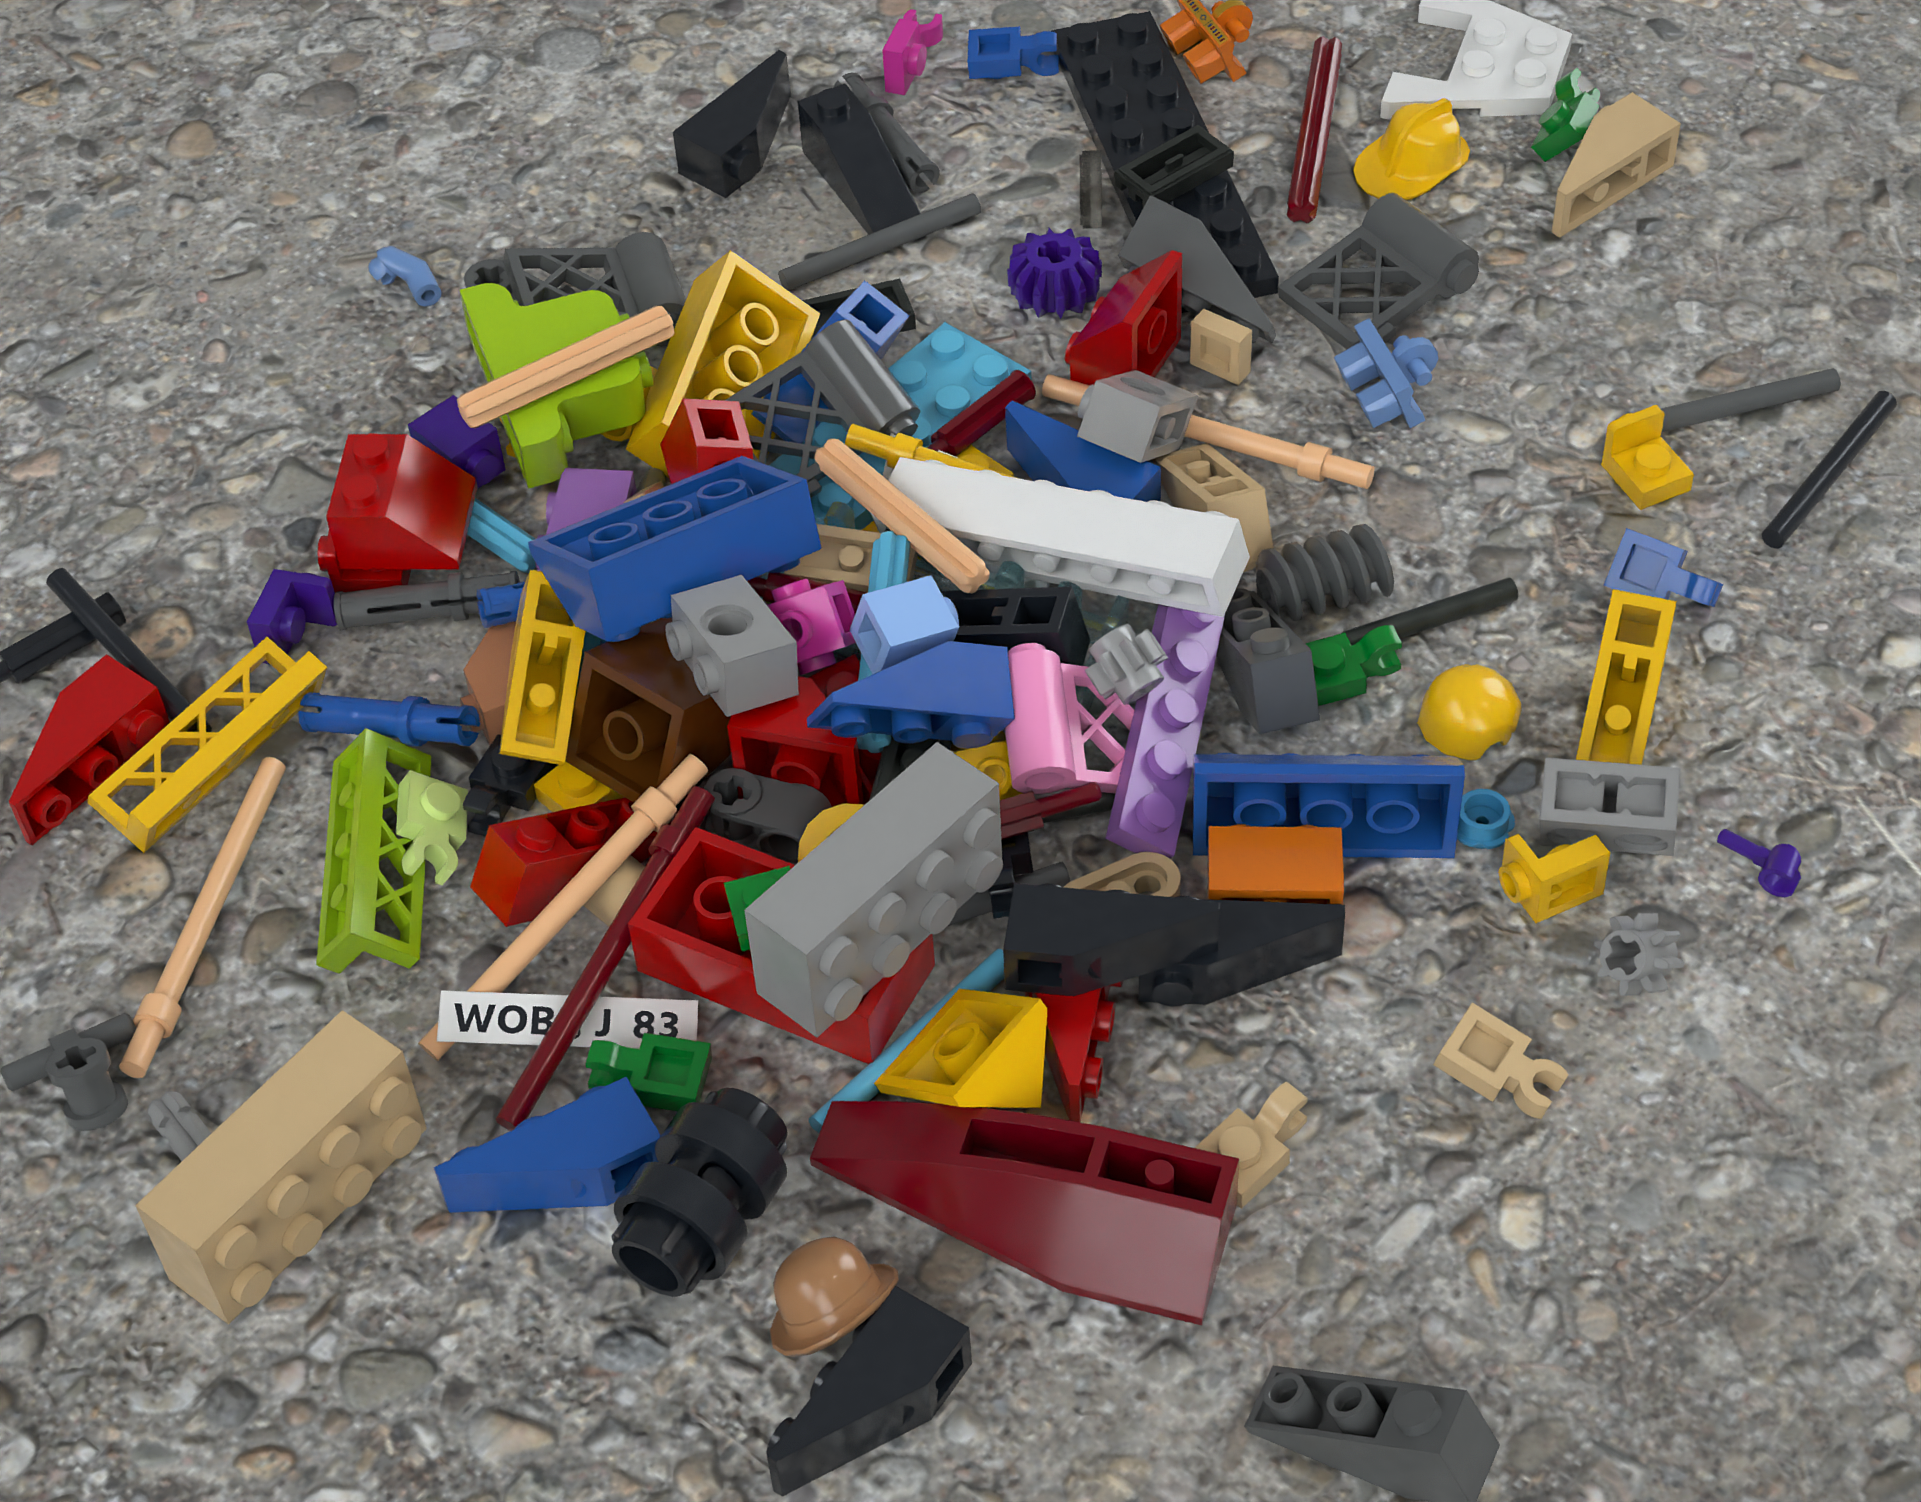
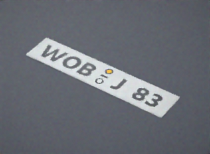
[437,991,699,1049]

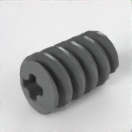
[1256,524,1394,622]

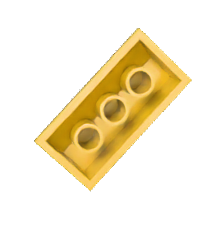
[625,250,820,478]

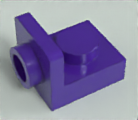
[247,569,337,664]

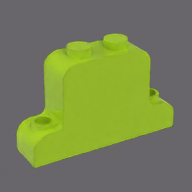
[460,283,654,489]

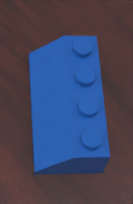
[528,456,822,642]
[1192,753,1465,858]

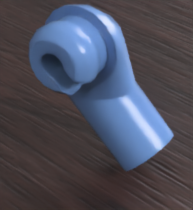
[368,246,442,307]

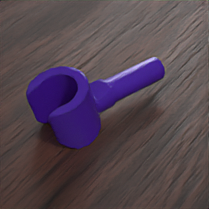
[1717,829,1802,898]

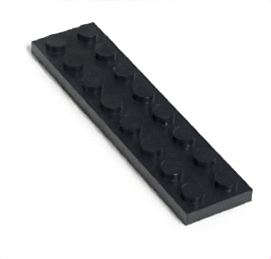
[1051,11,1279,313]

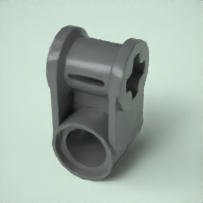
[704,768,832,865]

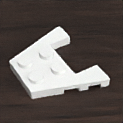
[1380,0,1572,119]

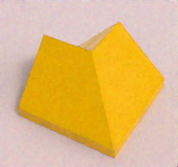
[874,988,1047,1108]

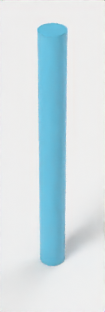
[809,949,1005,1133]

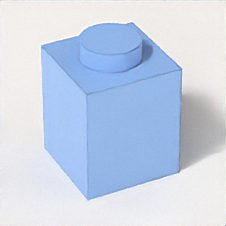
[849,575,960,674]

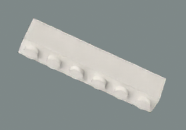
[871,457,1250,617]

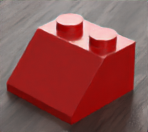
[1065,250,1183,385]
[326,433,478,570]
[727,676,864,807]

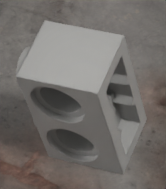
[1540,757,1681,856]

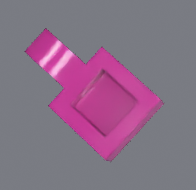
[882,9,943,95]

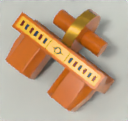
[1159,0,1253,84]

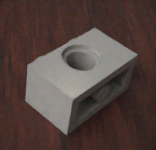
[1077,370,1198,463]
[666,575,799,717]

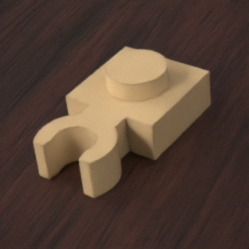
[1433,1003,1569,1119]

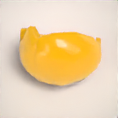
[1417,664,1522,760]

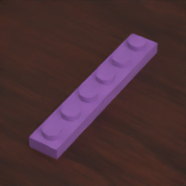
[1105,604,1225,859]

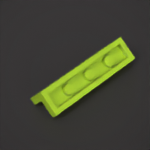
[316,728,432,974]

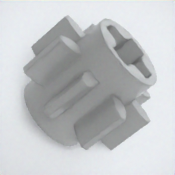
[1085,624,1168,705]
[1594,912,1684,996]

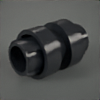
[611,1088,788,1297]

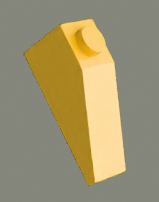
[499,569,585,765]
[1576,589,1677,765]

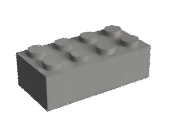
[744,742,1003,1038]

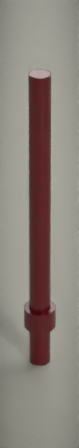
[495,786,715,1131]

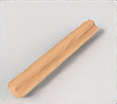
[457,306,675,428]
[814,438,990,594]

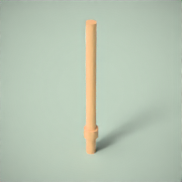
[1042,374,1375,489]
[418,754,708,1061]
[119,757,286,1078]

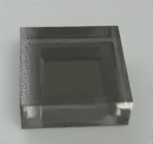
[1079,150,1102,229]

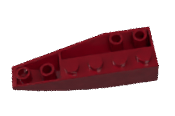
[810,1101,1239,1326]

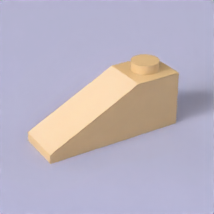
[1552,92,1681,238]
[1152,443,1274,572]

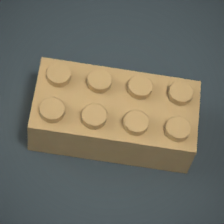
[135,1010,427,1325]

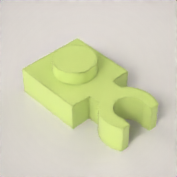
[396,770,468,886]

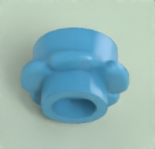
[1457,789,1515,849]

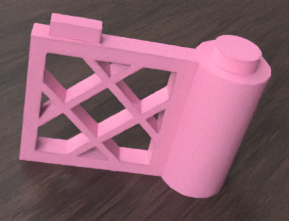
[1005,643,1188,794]

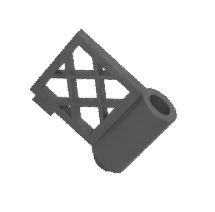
[1278,193,1479,350]
[503,232,686,346]
[725,319,920,498]

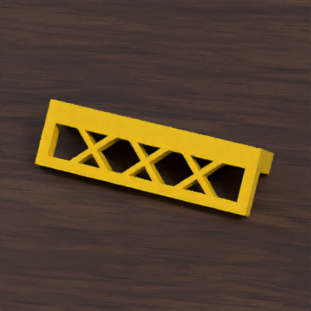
[87,637,327,853]

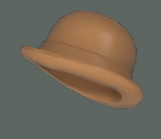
[770,1237,898,1357]

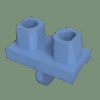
[1334,318,1438,428]

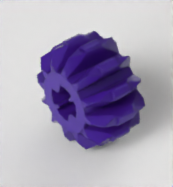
[1007,227,1102,319]

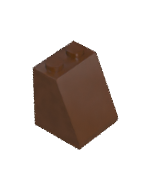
[565,618,731,808]

